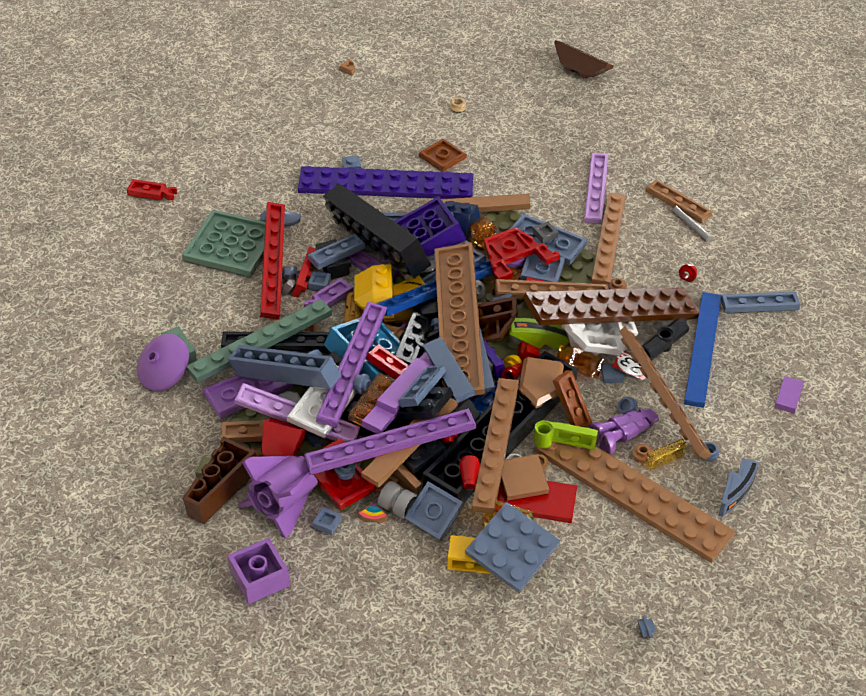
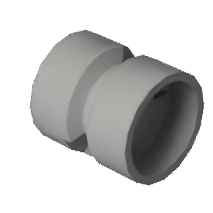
[378,481,418,520]

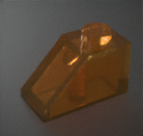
[556,345,604,378]

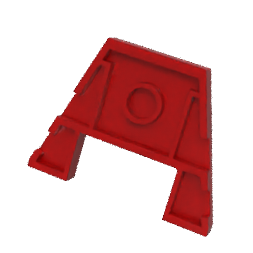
[484,227,560,280]

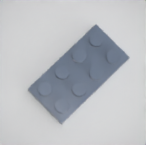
[510,213,588,265]

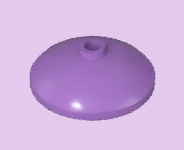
[137,334,189,391]

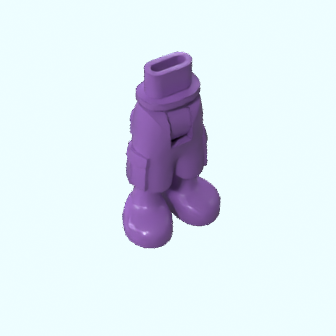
[587,408,659,455]

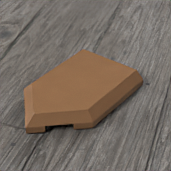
[518,357,564,409]

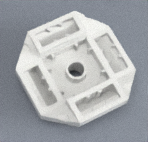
[561,322,638,356]

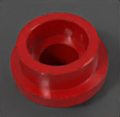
[679,264,697,282]

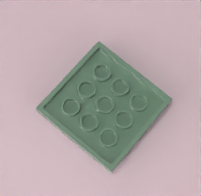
[182,210,265,277]

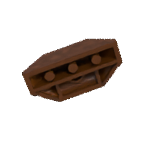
[554,40,614,78]
[478,296,518,342]

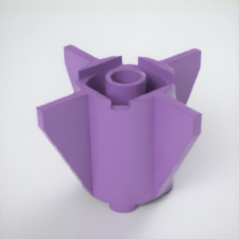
[237,456,318,538]

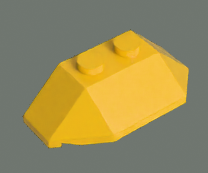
[354,264,394,319]

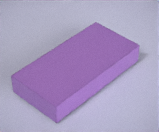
[775,376,804,413]

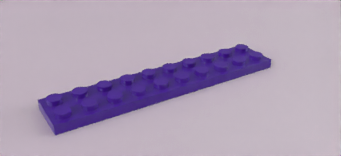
[298,166,473,199]

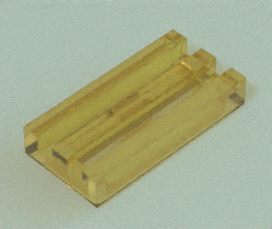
[645,438,687,471]

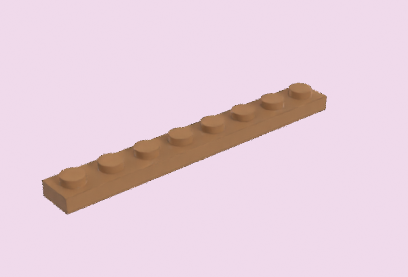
[591,192,626,288]
[619,326,712,460]
[472,378,519,514]

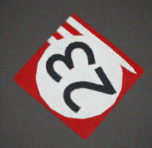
[611,351,646,380]

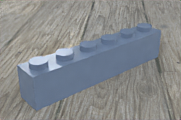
[228,345,341,389]

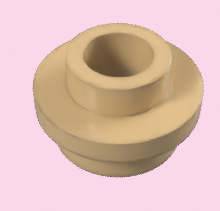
[450,98,466,112]

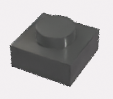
[533,221,558,243]

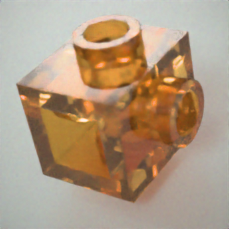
[470,216,497,250]

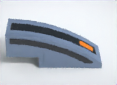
[718,458,759,516]

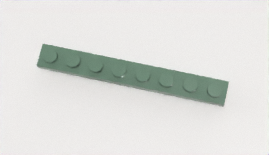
[186,299,332,383]

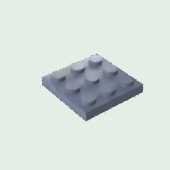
[465,502,561,593]

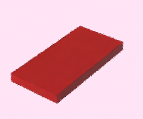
[495,480,578,523]

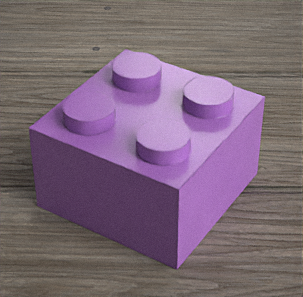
[227,538,290,605]

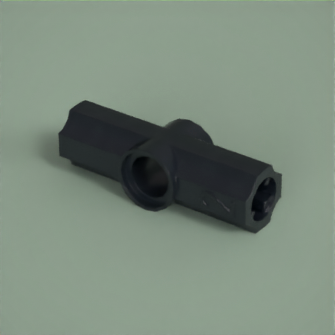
[642,318,689,361]

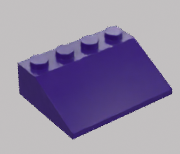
[394,196,466,272]

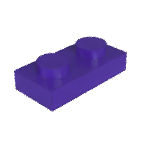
[484,340,505,381]

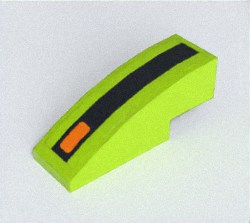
[509,318,569,351]

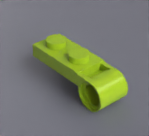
[533,420,598,450]

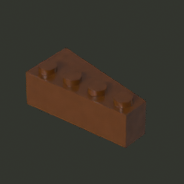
[183,436,257,524]

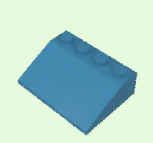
[324,318,417,393]

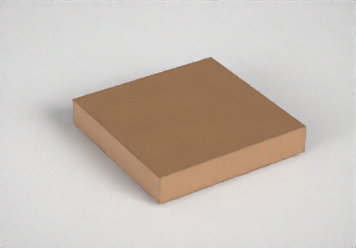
[501,454,549,501]

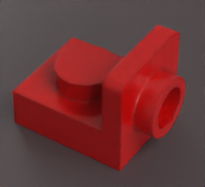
[517,341,541,363]

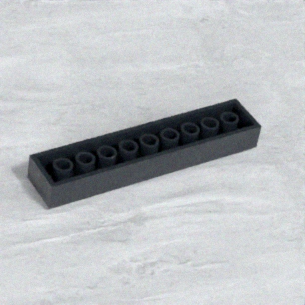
[422,351,578,503]

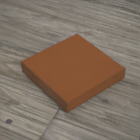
[419,139,467,172]

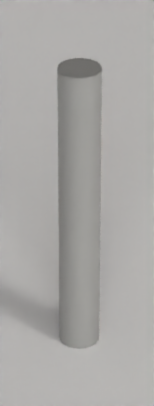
[672,206,712,242]

